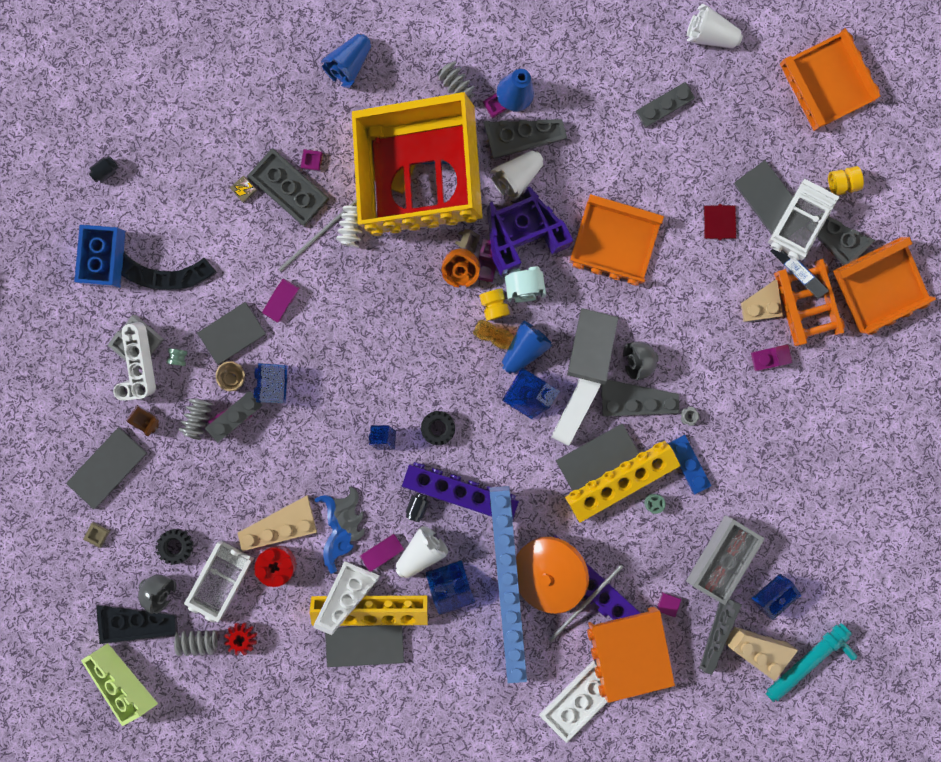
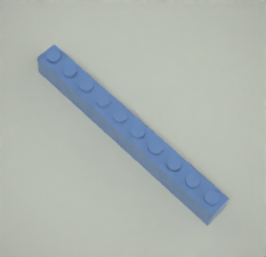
[490,486,527,683]

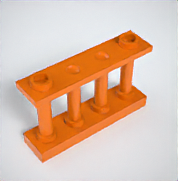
[774,259,845,346]

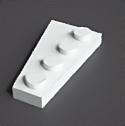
[313,561,380,635]

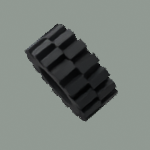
[421,411,455,446]
[156,529,194,565]

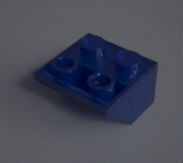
[253,363,288,404]
[426,560,476,616]

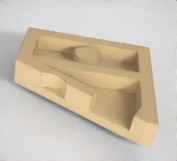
[741,280,783,322]

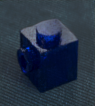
[369,425,396,450]

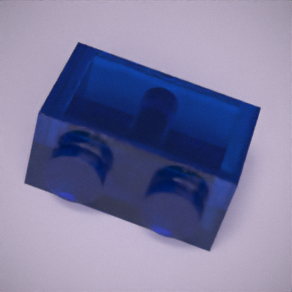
[751,574,801,620]

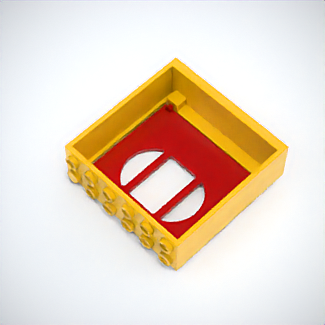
[352,92,483,236]

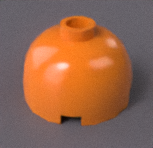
[441,248,480,287]

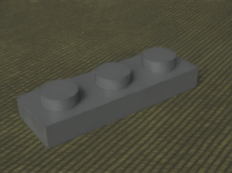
[636,82,695,128]
[205,391,263,443]

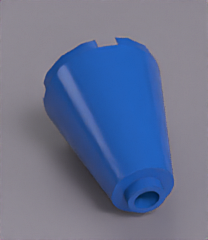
[321,34,371,88]
[496,69,534,112]
[502,320,553,374]

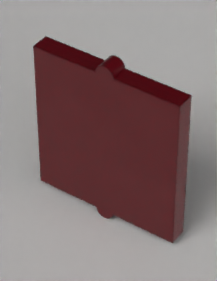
[704,204,736,241]

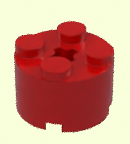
[255,545,297,587]

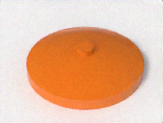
[516,537,589,614]

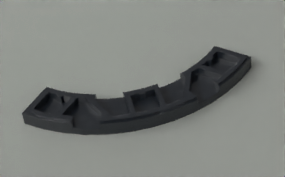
[121,252,217,291]

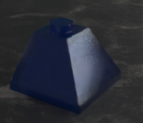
[502,368,560,419]

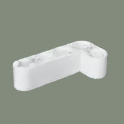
[113,322,156,401]
[551,379,601,446]

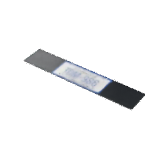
[770,249,829,299]

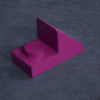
[751,344,793,371]

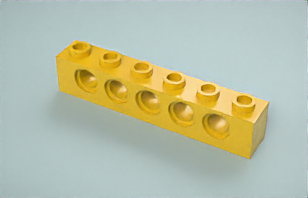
[565,441,680,523]
[309,595,428,626]

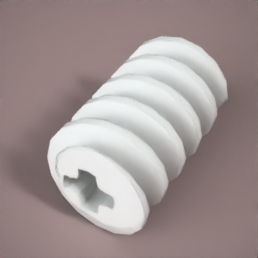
[336,205,363,248]

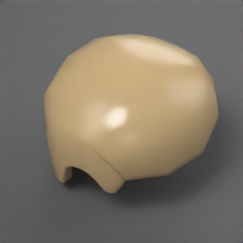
[215,361,245,392]

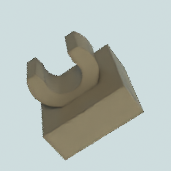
[455,229,480,253]

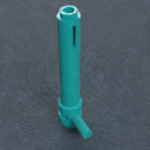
[765,623,857,703]

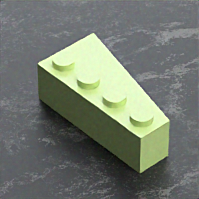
[81,643,158,726]

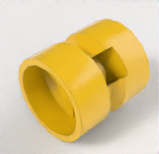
[828,166,864,196]
[479,288,510,321]

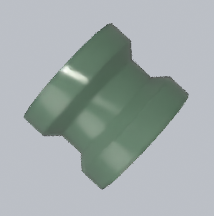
[166,348,188,366]
[644,494,666,514]

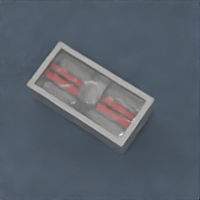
[686,515,765,605]

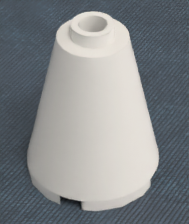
[686,4,743,48]
[490,151,543,201]
[396,526,448,578]

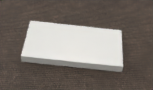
[539,660,607,743]

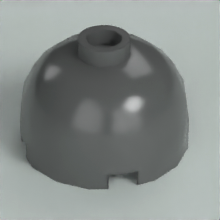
[623,341,659,380]
[138,574,177,614]

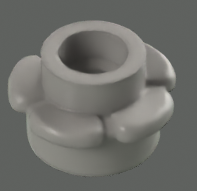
[681,407,699,426]

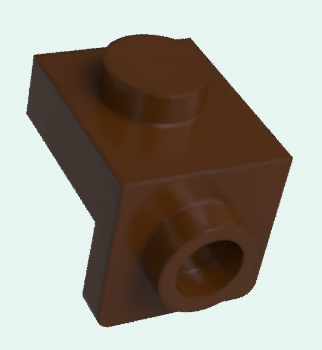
[126,405,159,436]

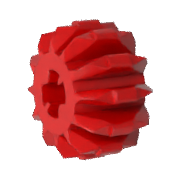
[224,622,257,656]

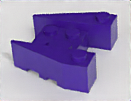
[487,186,573,276]

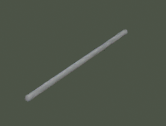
[279,199,357,272]
[549,565,623,642]

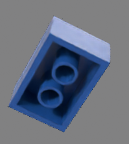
[74,224,126,288]

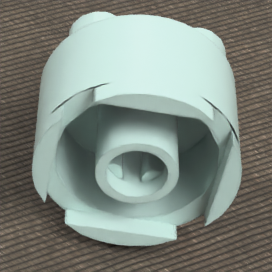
[505,266,546,303]

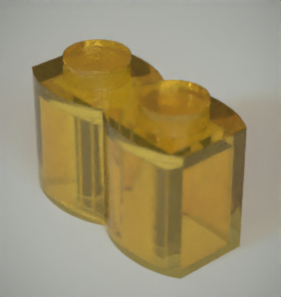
[473,320,514,350]

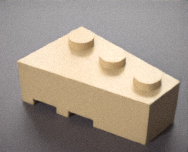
[726,627,798,681]

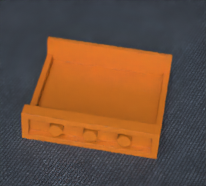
[780,28,881,131]
[569,194,664,286]
[833,237,936,335]
[587,607,675,703]

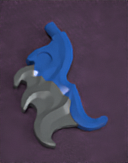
[314,486,365,574]

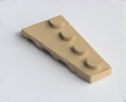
[237,495,317,551]

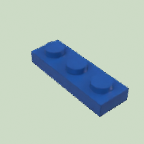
[668,435,711,495]

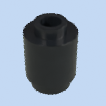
[89,156,119,183]
[405,492,430,522]

